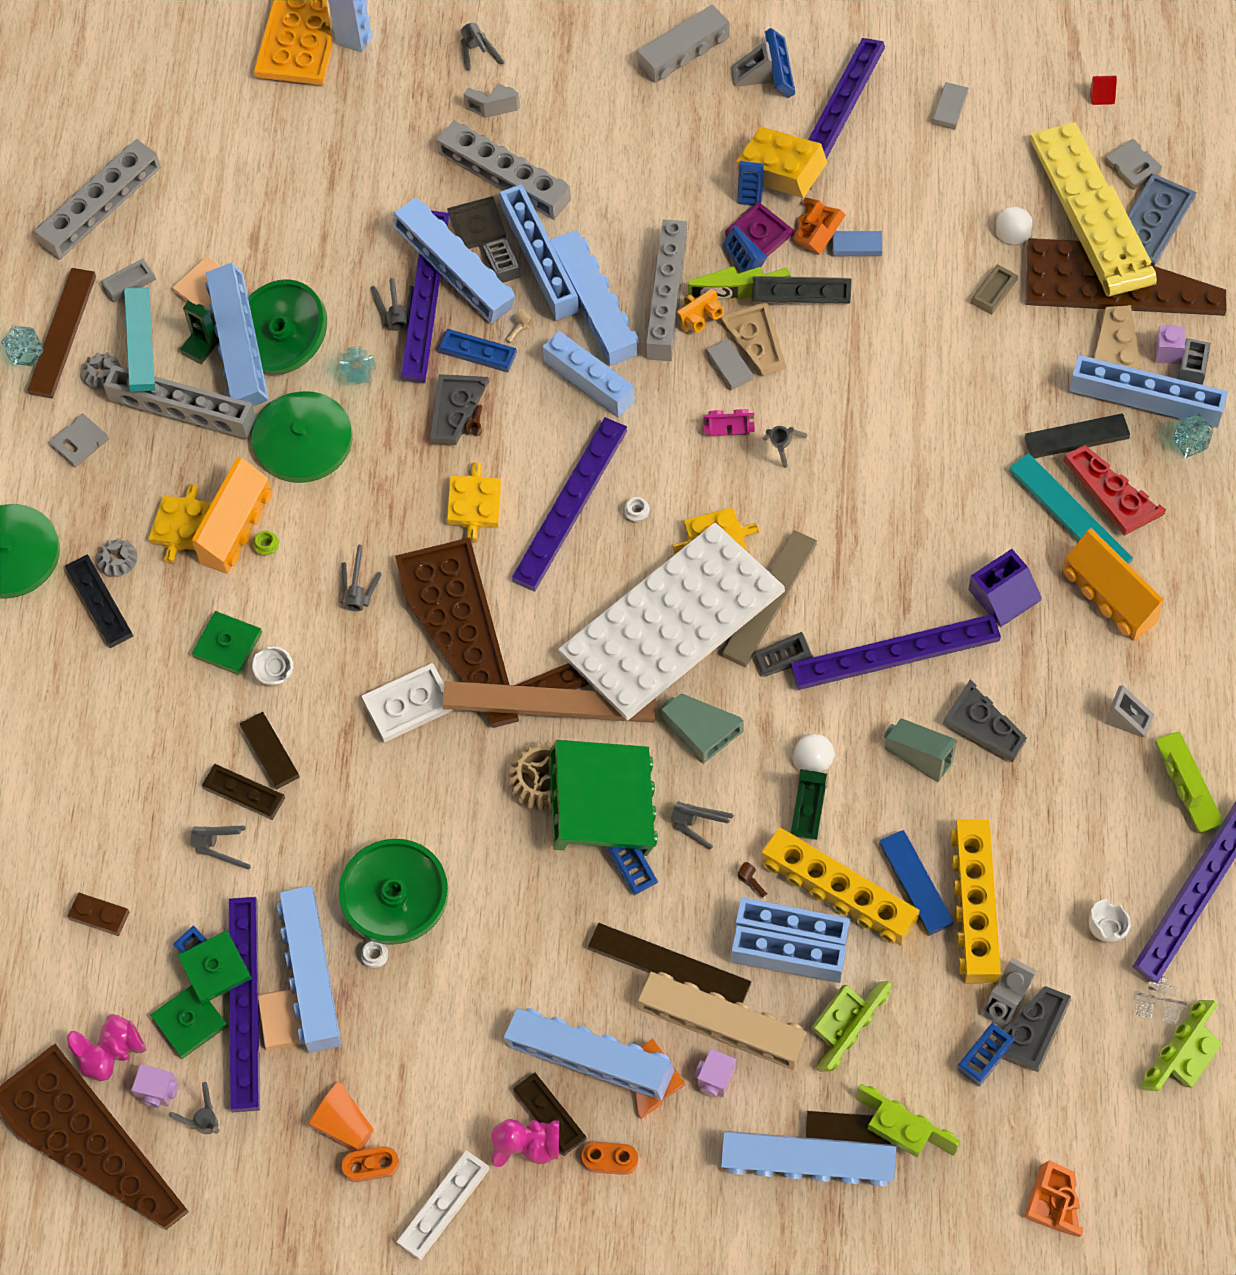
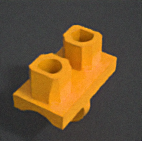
[677,289,724,333]

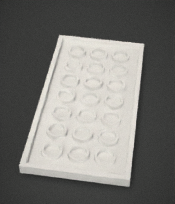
[558,523,785,721]

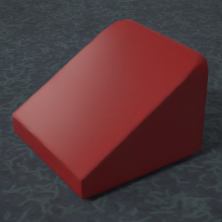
[1090,75,1117,105]

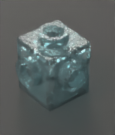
[1,326,44,366]
[339,346,376,385]
[1173,414,1213,458]

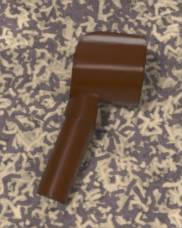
[466,405,482,436]
[737,862,768,898]

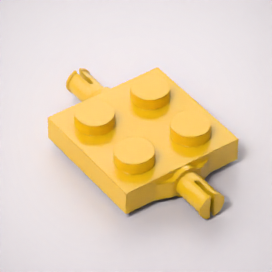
[447,462,501,543]
[149,484,211,564]
[672,507,759,554]

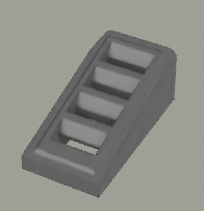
[482,237,521,283]
[1178,338,1211,385]
[754,632,814,677]

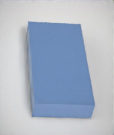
[833,231,882,256]

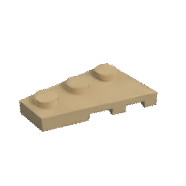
[721,302,786,375]
[1094,305,1141,370]

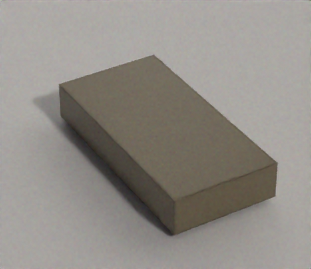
[971,264,1018,315]

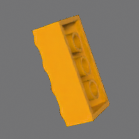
[192,456,273,574]
[1062,528,1164,641]

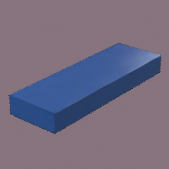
[764,28,796,98]
[438,329,517,373]

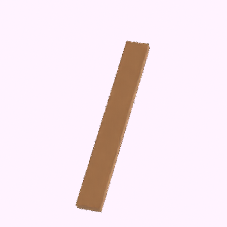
[443,681,656,723]

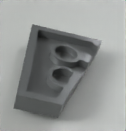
[430,374,489,445]
[943,679,1027,763]
[986,986,1071,1073]

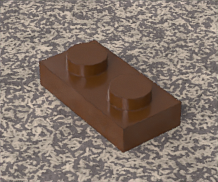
[67,892,130,936]

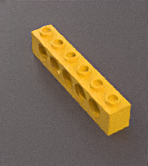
[951,819,1001,984]
[762,827,920,946]

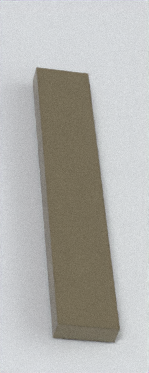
[723,530,817,667]

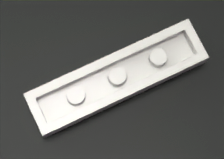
[397,1150,490,1261]

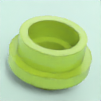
[253,530,279,556]

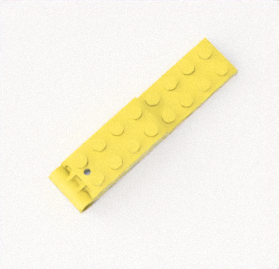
[1030,122,1157,297]

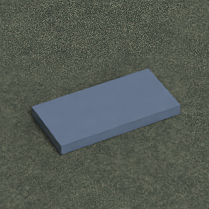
[1128,173,1197,266]

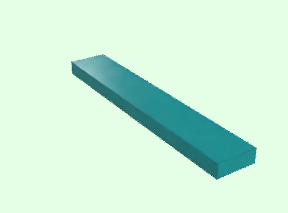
[124,287,155,392]
[1009,453,1133,564]

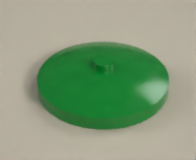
[248,279,327,375]
[252,391,353,483]
[0,504,60,599]
[339,839,449,945]

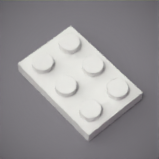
[362,663,454,743]

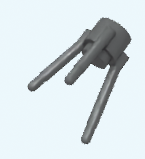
[460,23,504,71]
[371,278,414,331]
[763,426,807,468]
[341,544,381,612]
[671,801,734,849]
[190,825,251,869]
[169,1082,220,1135]

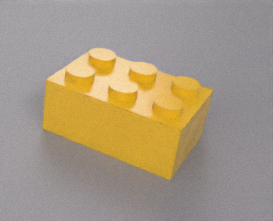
[736,126,828,198]

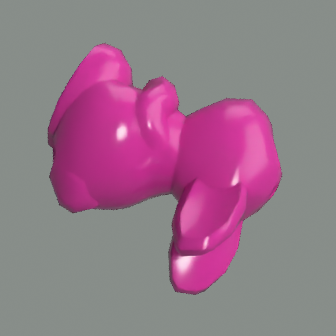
[67,1014,147,1082]
[491,1119,559,1167]

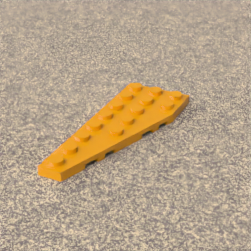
[254,0,333,85]

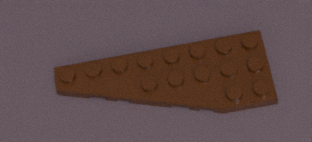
[1026,238,1227,316]
[395,537,519,728]
[0,1044,189,1230]

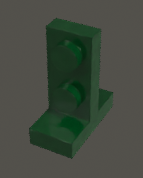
[180,300,219,365]
[791,769,828,840]

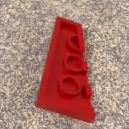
[1063,445,1166,536]

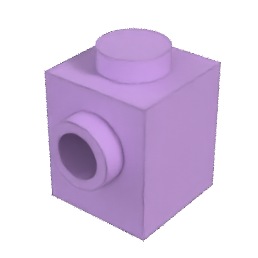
[1155,325,1185,364]
[695,1049,737,1098]
[131,1064,178,1108]

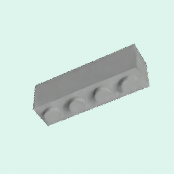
[638,4,730,83]

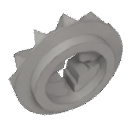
[81,352,121,388]
[96,538,137,576]

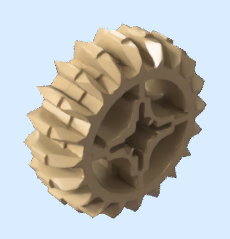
[508,741,552,812]

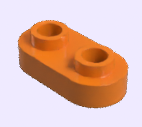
[581,1142,639,1175]
[342,1146,399,1182]

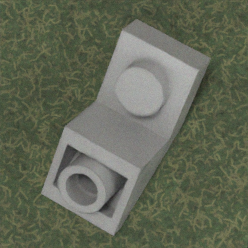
[463,83,520,118]
[981,958,1037,1027]

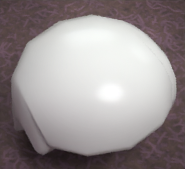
[996,207,1033,245]
[251,646,294,686]
[792,734,835,772]
[1089,899,1131,943]

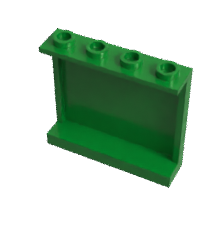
[549,740,658,856]

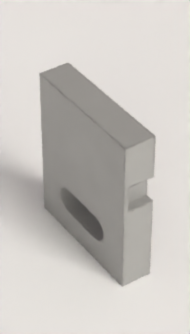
[1105,139,1162,190]
[49,413,109,468]

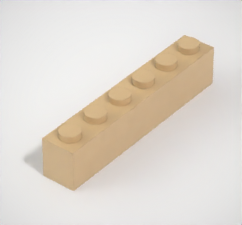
[638,972,807,1070]

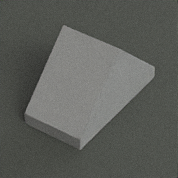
[732,41,772,87]
[1106,685,1154,737]

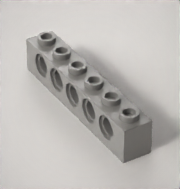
[437,120,571,220]
[35,139,161,260]
[647,219,687,361]
[103,365,256,439]

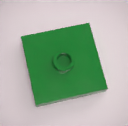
[192,611,262,675]
[177,930,252,1004]
[150,985,228,1059]

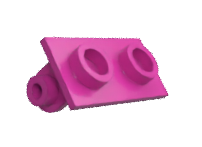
[703,409,755,437]

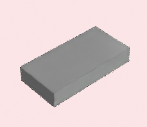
[932,82,969,129]
[101,258,156,302]
[707,339,753,390]

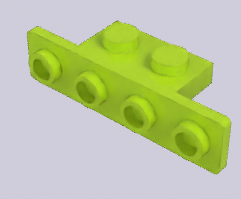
[1155,732,1223,834]
[811,981,893,1072]
[1140,1000,1222,1091]
[855,1084,960,1158]

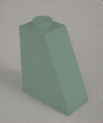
[661,693,744,764]
[884,718,957,782]

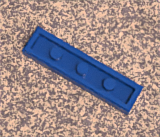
[879,830,954,936]

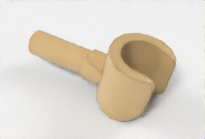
[506,310,532,343]

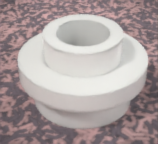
[624,497,650,522]
[361,941,389,968]

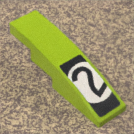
[688,266,791,300]

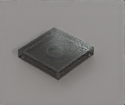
[447,196,507,249]

